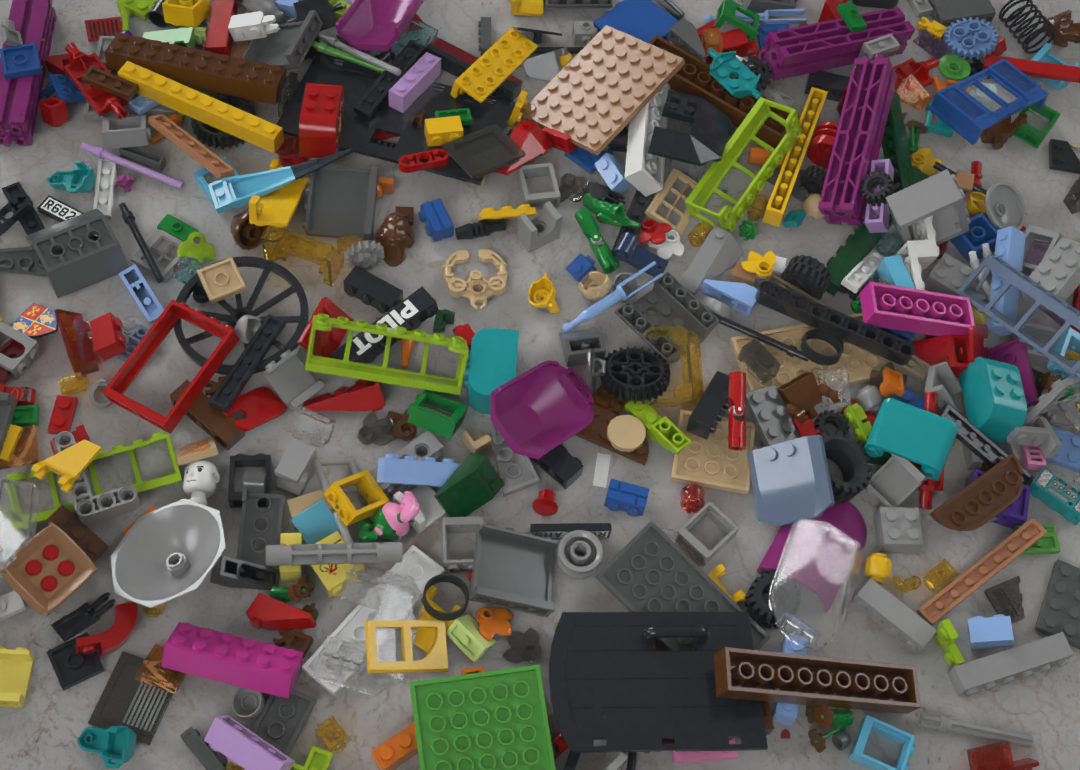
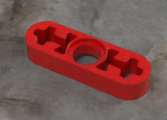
[399,149,449,173]

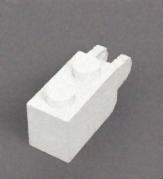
[228,11,280,42]

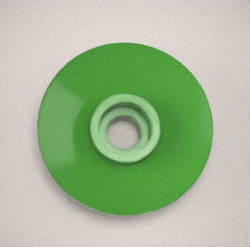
[938,54,971,80]

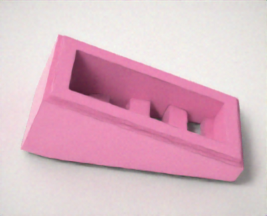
[1020,445,1047,472]

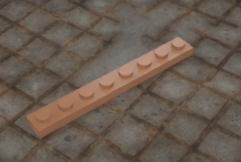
[917,518,1047,626]

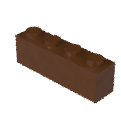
[170,380,245,451]

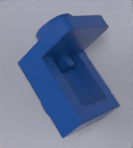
[565,253,597,282]

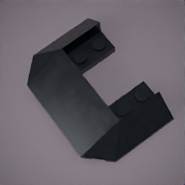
[648,90,733,166]

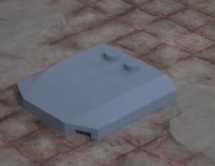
[747,435,835,527]

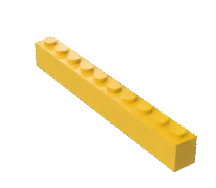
[117,61,284,154]
[762,87,828,227]

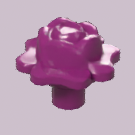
[114,174,137,193]

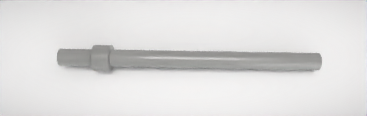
[319,34,401,76]

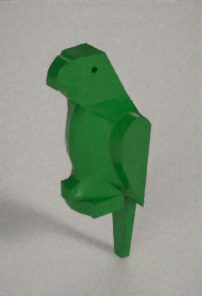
[582,193,640,228]

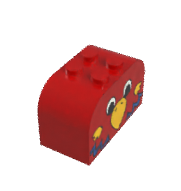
[299,83,345,158]

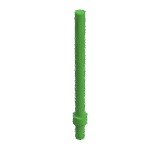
[311,41,385,73]

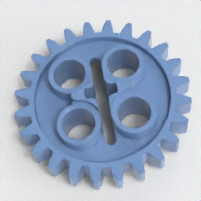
[943,17,999,60]

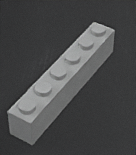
[948,632,1074,697]

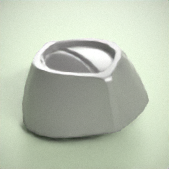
[702,297,732,319]

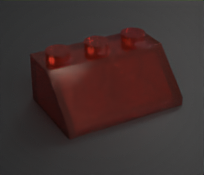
[54,309,101,377]

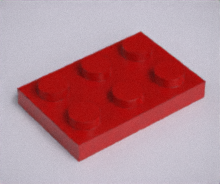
[297,297,353,358]

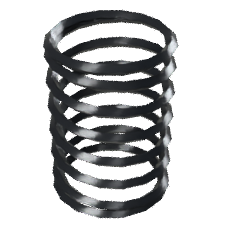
[999,0,1056,54]

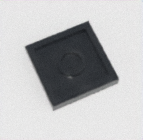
[46,632,105,691]

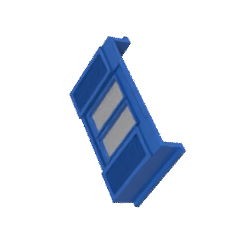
[928,59,1048,145]

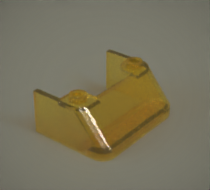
[642,326,704,408]

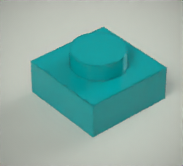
[782,209,807,228]

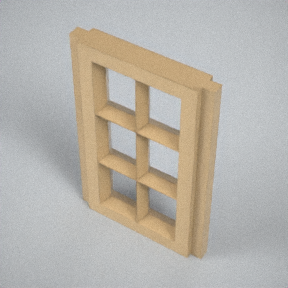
[645,168,698,236]

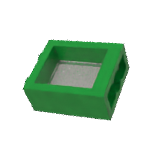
[1013,104,1061,149]
[407,390,468,439]

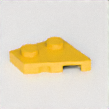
[507,90,528,127]

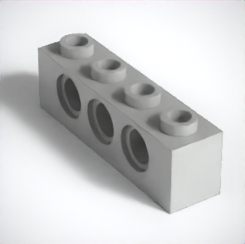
[370,430,444,497]

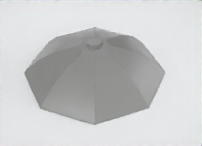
[111,499,226,608]

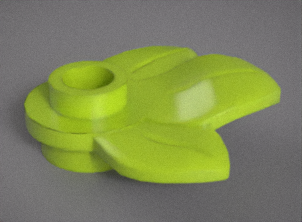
[177,231,215,269]

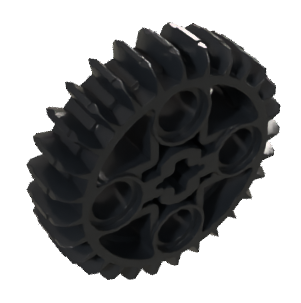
[191,93,256,150]
[600,346,671,404]

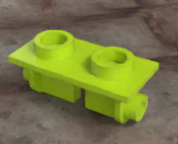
[844,403,872,444]

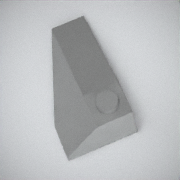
[680,225,743,295]

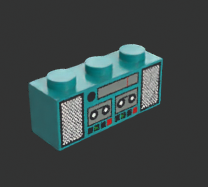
[1030,467,1080,525]

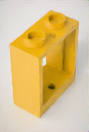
[324,469,390,527]

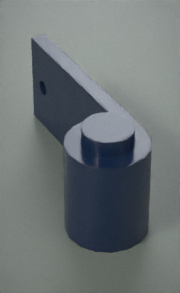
[614,232,669,277]

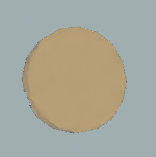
[607,415,646,452]

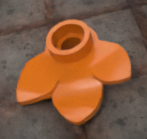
[475,607,513,641]

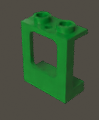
[714,0,760,43]

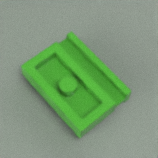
[1014,525,1061,555]

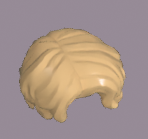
[578,271,612,301]

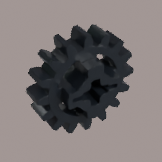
[736,56,773,92]

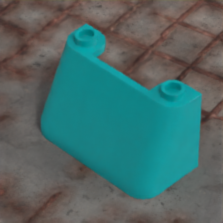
[864,398,959,481]

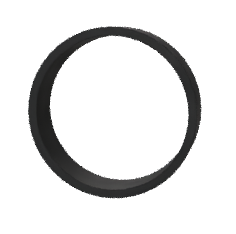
[800,329,844,366]
[422,574,469,621]

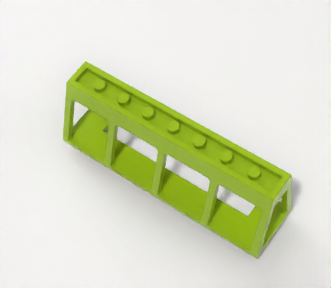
[685,97,801,233]
[305,314,469,395]
[3,431,182,528]

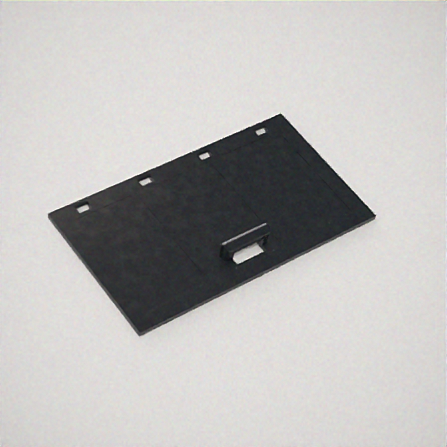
[276,53,515,186]

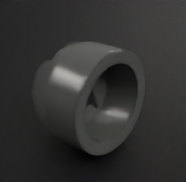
[832,731,851,751]

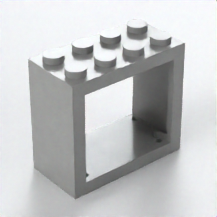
[885,169,971,245]

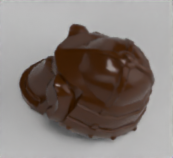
[1044,10,1080,48]
[230,207,279,250]
[375,212,415,267]

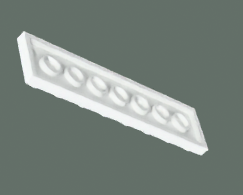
[302,545,445,696]

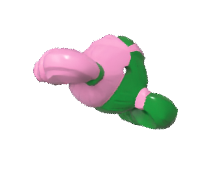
[358,491,420,543]

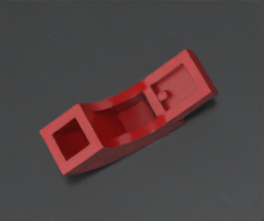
[75,602,138,657]

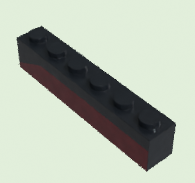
[425,36,523,102]

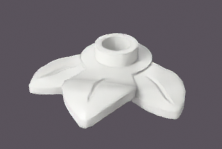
[648,230,684,260]

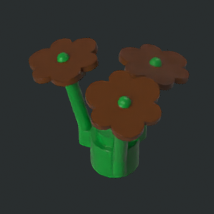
[805,704,854,753]

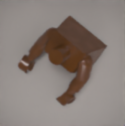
[980,113,1027,150]
[777,372,841,424]

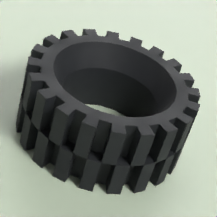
[820,430,872,505]

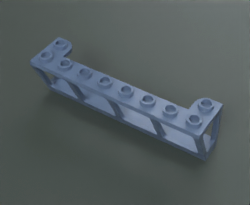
[957,255,1080,375]

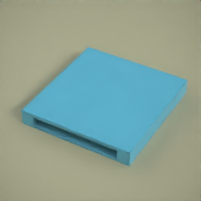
[291,499,340,544]

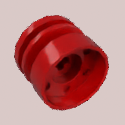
[807,122,839,168]

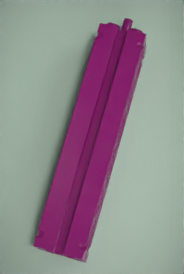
[0,0,57,147]
[758,7,915,81]
[818,53,897,226]

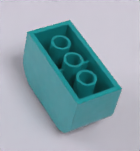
[464,328,519,414]
[959,357,1027,444]

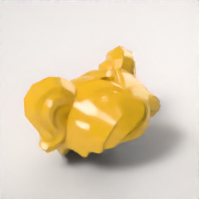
[528,272,560,314]

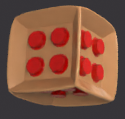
[0,522,98,618]

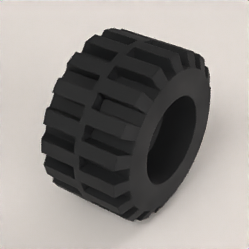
[781,255,831,300]
[745,572,800,629]

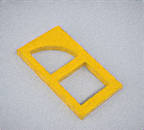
[365,620,448,673]

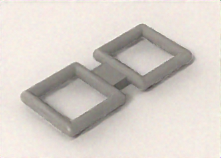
[313,456,388,544]

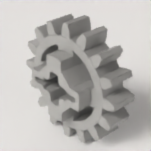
[344,240,385,269]

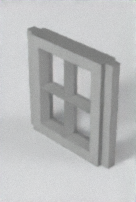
[131,229,188,282]

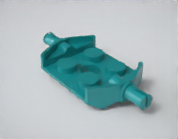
[707,47,763,101]

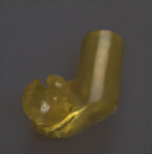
[890,575,921,592]

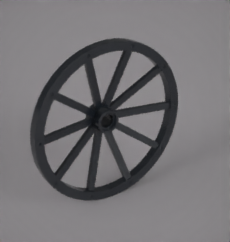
[174,256,309,375]

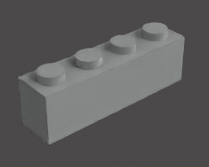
[852,578,937,655]

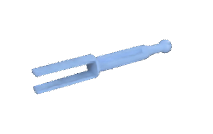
[705,9,806,25]
[562,261,663,332]

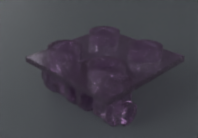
[913,29,948,60]

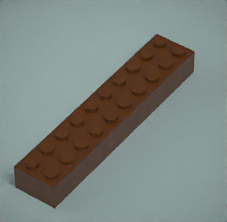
[105,33,287,105]
[649,35,800,149]
[714,647,921,714]

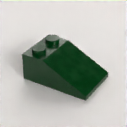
[434,453,505,517]

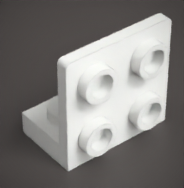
[393,486,446,534]

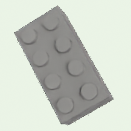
[1022,237,1080,311]

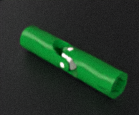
[575,208,619,274]

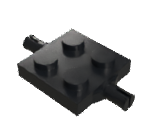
[287,0,343,32]

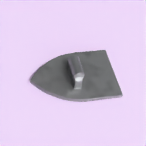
[588,349,606,394]

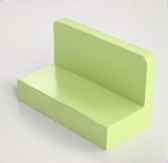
[446,614,497,663]

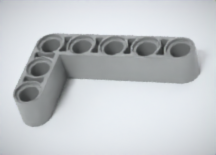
[55,431,140,525]

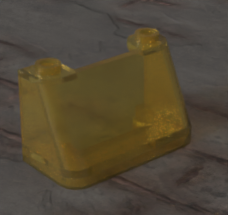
[261,226,345,287]

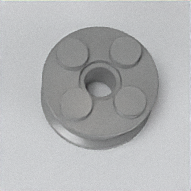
[557,530,603,579]

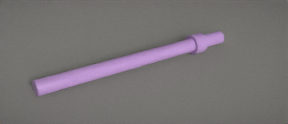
[80,142,184,189]

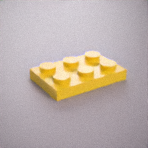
[477,204,536,221]

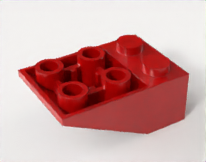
[910,334,970,378]

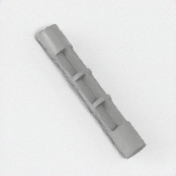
[266,542,402,566]

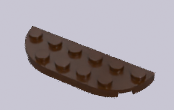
[575,403,649,466]
[929,453,1024,531]

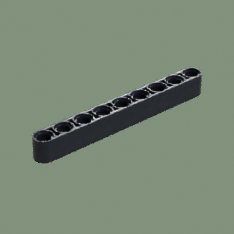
[755,281,915,365]

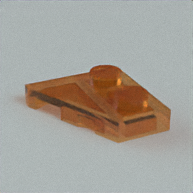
[894,74,932,111]

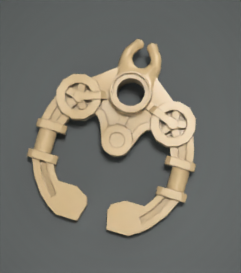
[442,249,509,310]

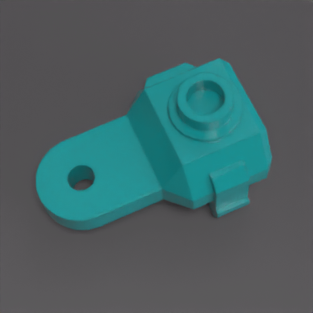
[47,161,96,194]
[77,725,137,769]

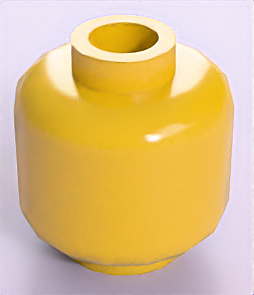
[864,553,892,583]

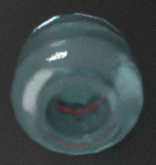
[876,233,903,257]
[173,257,201,284]

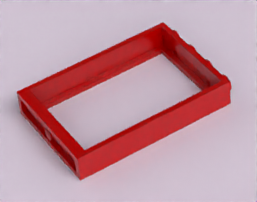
[102,300,239,434]

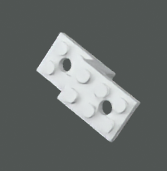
[895,215,939,290]

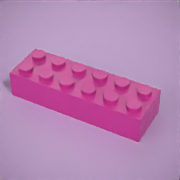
[859,282,975,336]
[162,622,303,699]

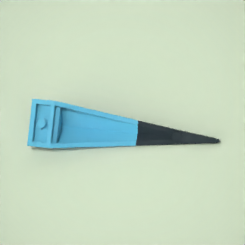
[208,148,354,214]

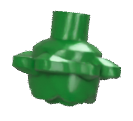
[739,219,758,241]

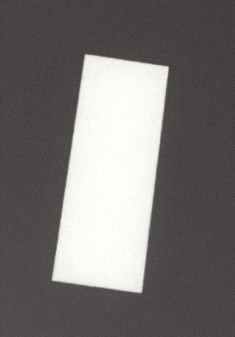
[592,453,611,488]

